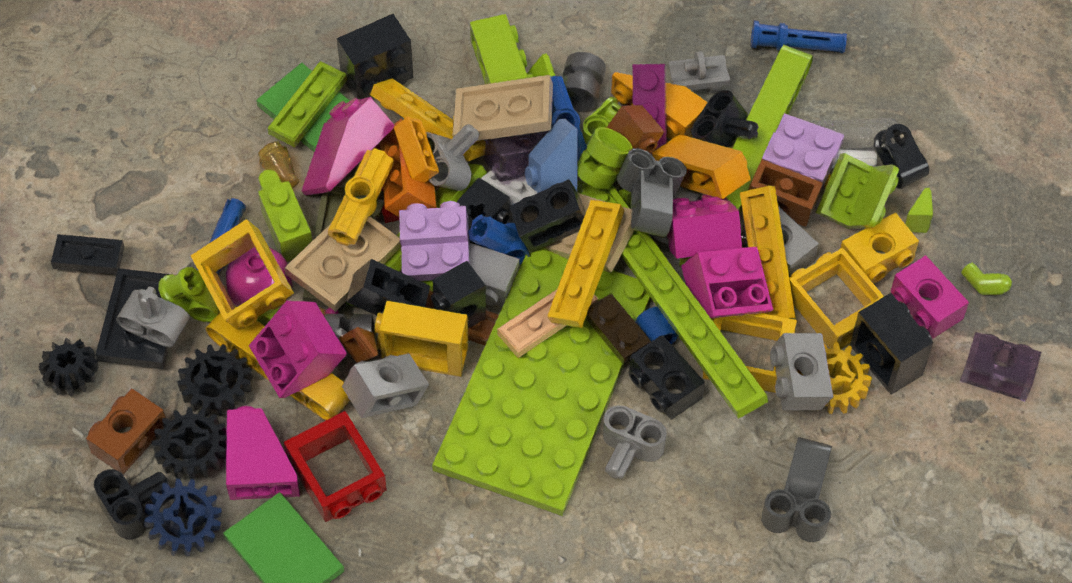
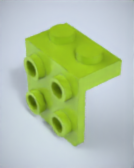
[816,153,899,229]

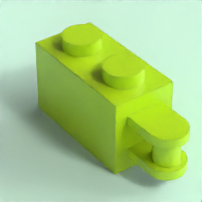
[258,170,312,262]

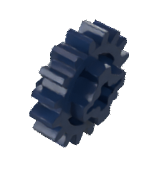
[144,478,222,557]

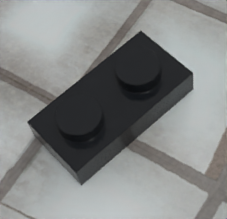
[51,234,124,275]

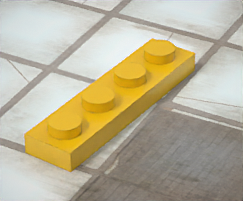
[370,78,489,162]
[740,186,795,319]
[547,200,625,328]

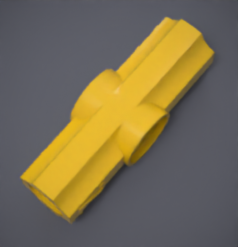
[328,148,394,246]

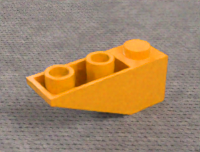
[611,72,708,139]

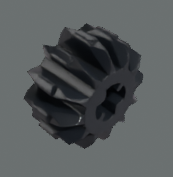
[39,337,99,397]

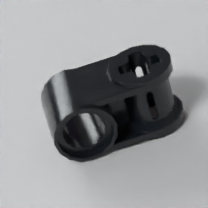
[873,124,929,189]

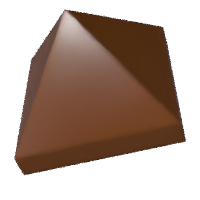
[339,327,378,363]

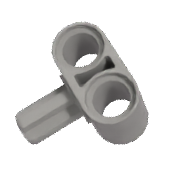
[426,124,479,191]
[116,287,190,347]
[603,405,667,479]

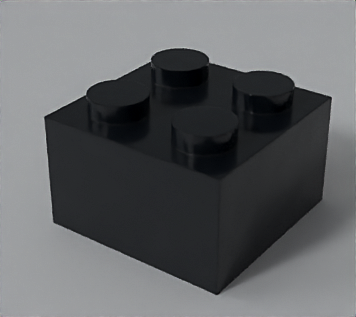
[336,14,414,100]
[850,293,934,395]

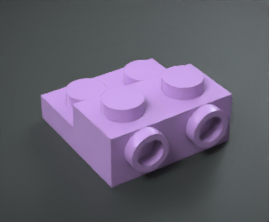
[762,113,844,193]
[399,201,470,281]

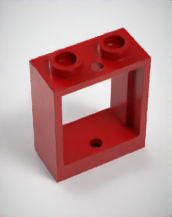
[284,411,387,522]

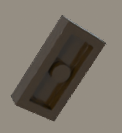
[585,294,651,365]

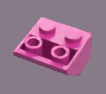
[667,195,742,259]
[681,247,773,318]
[249,301,347,398]

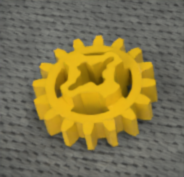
[797,342,872,414]

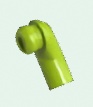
[961,262,1012,295]

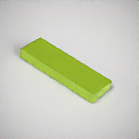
[267,61,347,148]

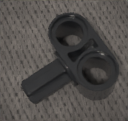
[691,90,759,148]
[94,469,169,540]

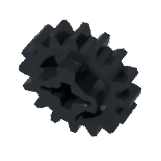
[177,344,253,416]
[152,407,227,480]

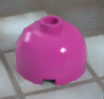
[225,247,293,307]

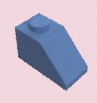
[525,119,577,193]

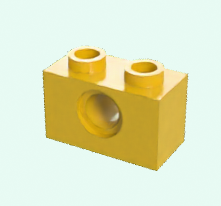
[840,212,919,283]

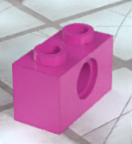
[890,255,969,339]

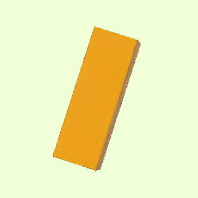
[393,117,439,182]

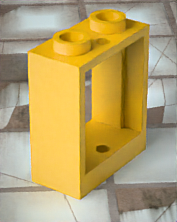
[190,219,294,330]
[789,248,884,350]
[375,301,468,377]
[698,313,797,393]

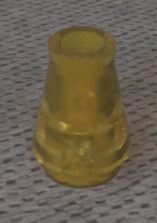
[258,141,299,188]

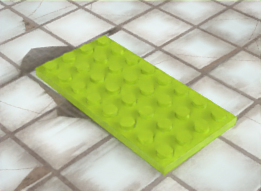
[432,248,651,516]

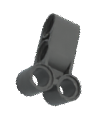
[617,148,687,238]
[761,437,832,542]

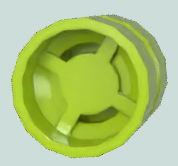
[577,127,633,189]

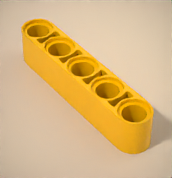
[205,305,350,420]

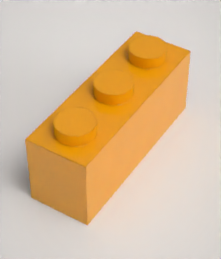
[651,134,751,199]

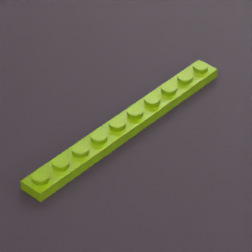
[577,180,768,419]

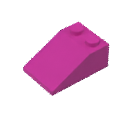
[301,97,395,196]

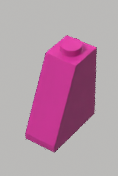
[226,406,300,500]

